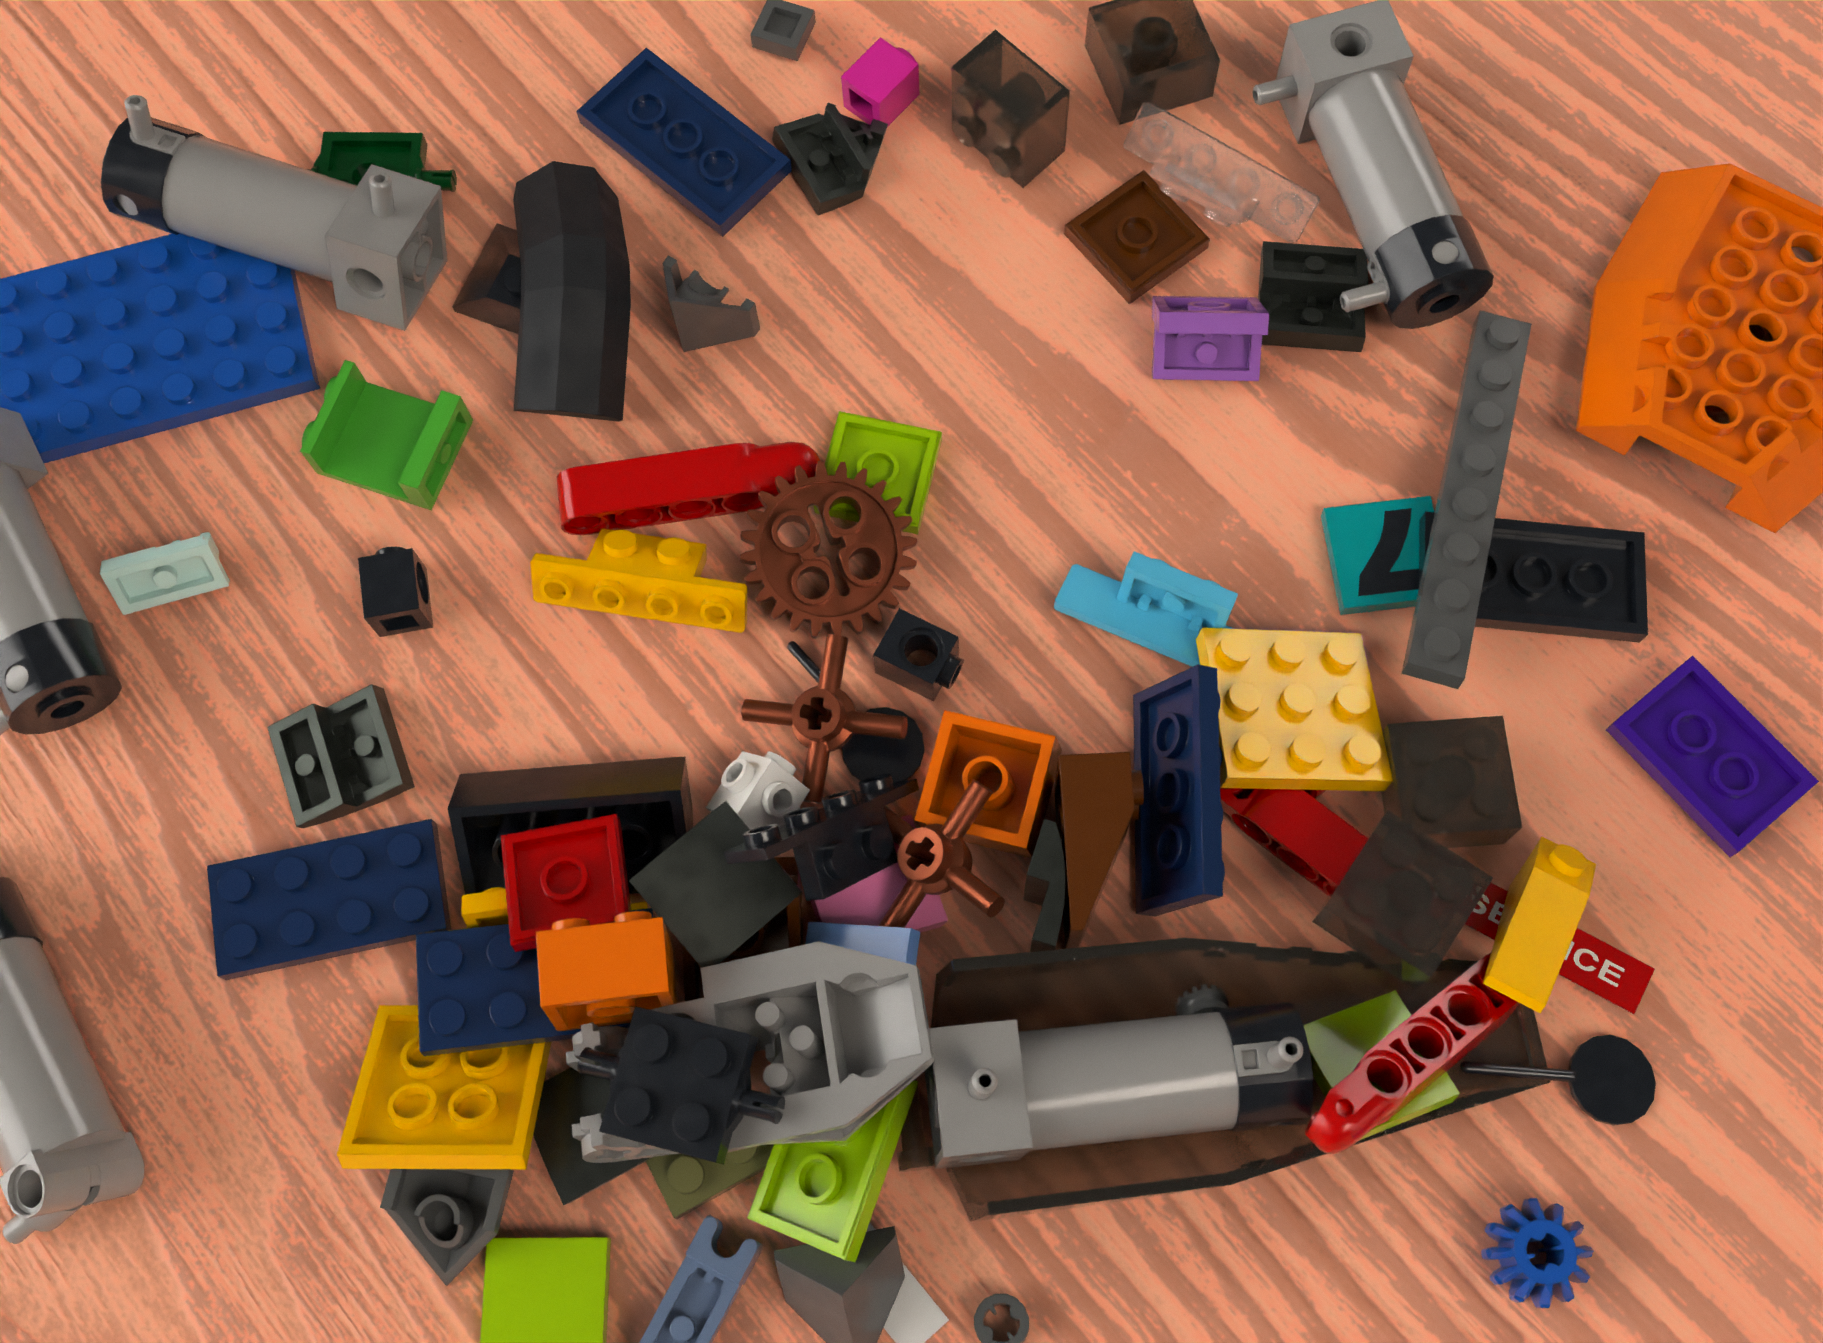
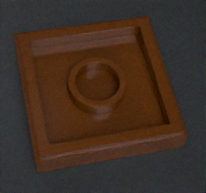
[1064,170,1210,304]

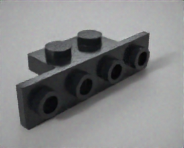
[724,774,919,901]

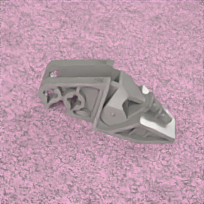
[566,941,935,1163]

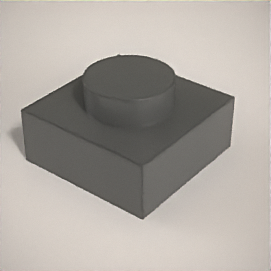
[750,0,816,61]

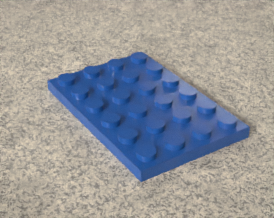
[0,234,320,463]

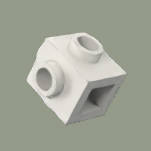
[706,751,810,830]

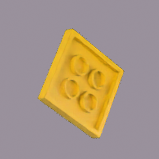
[1196,628,1393,791]
[337,1005,552,1170]

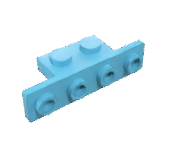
[1054,551,1238,667]

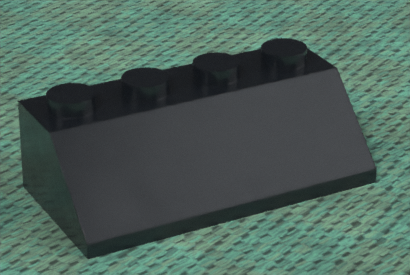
[448,756,693,895]

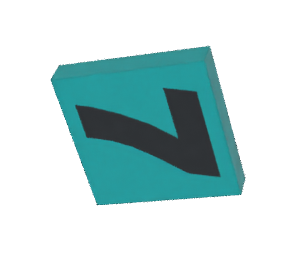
[1321,496,1434,615]

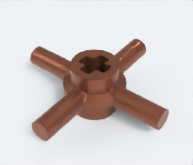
[741,634,908,804]
[878,779,1005,928]

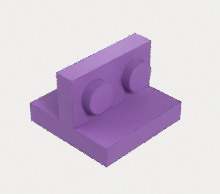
[1152,296,1269,381]

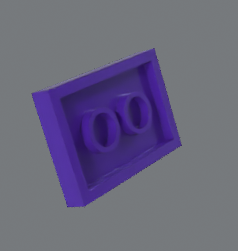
[1606,655,1819,857]

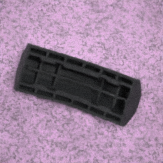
[513,161,631,422]

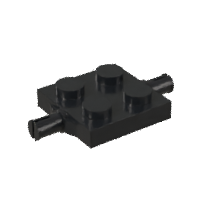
[577,1006,785,1165]

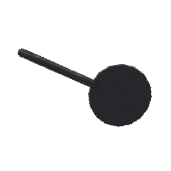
[787,641,925,782]
[1460,1035,1656,1126]

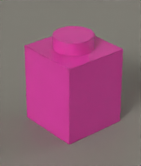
[841,37,920,127]

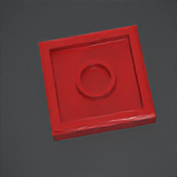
[501,814,631,952]

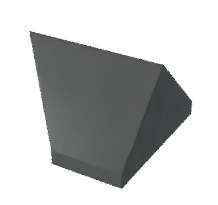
[662,256,760,352]
[380,1169,514,1286]
[774,1226,905,1343]

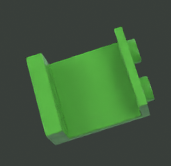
[300,360,473,510]

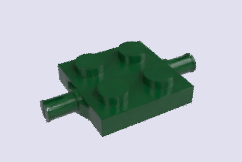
[307,132,457,192]

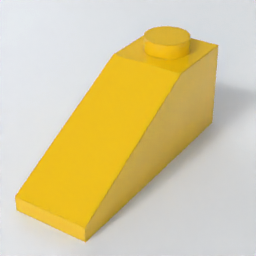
[1483,837,1596,1013]

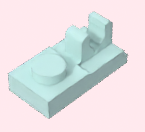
[100,532,230,615]

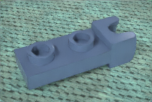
[639,1215,763,1343]

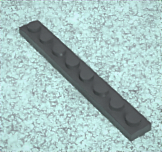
[1402,310,1532,689]

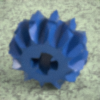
[1481,1198,1594,1308]

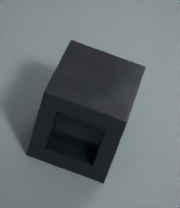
[358,547,433,637]
[873,608,964,701]

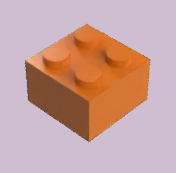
[914,710,1062,858]
[536,911,677,1031]

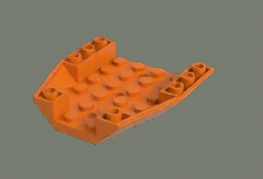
[1576,163,1823,533]

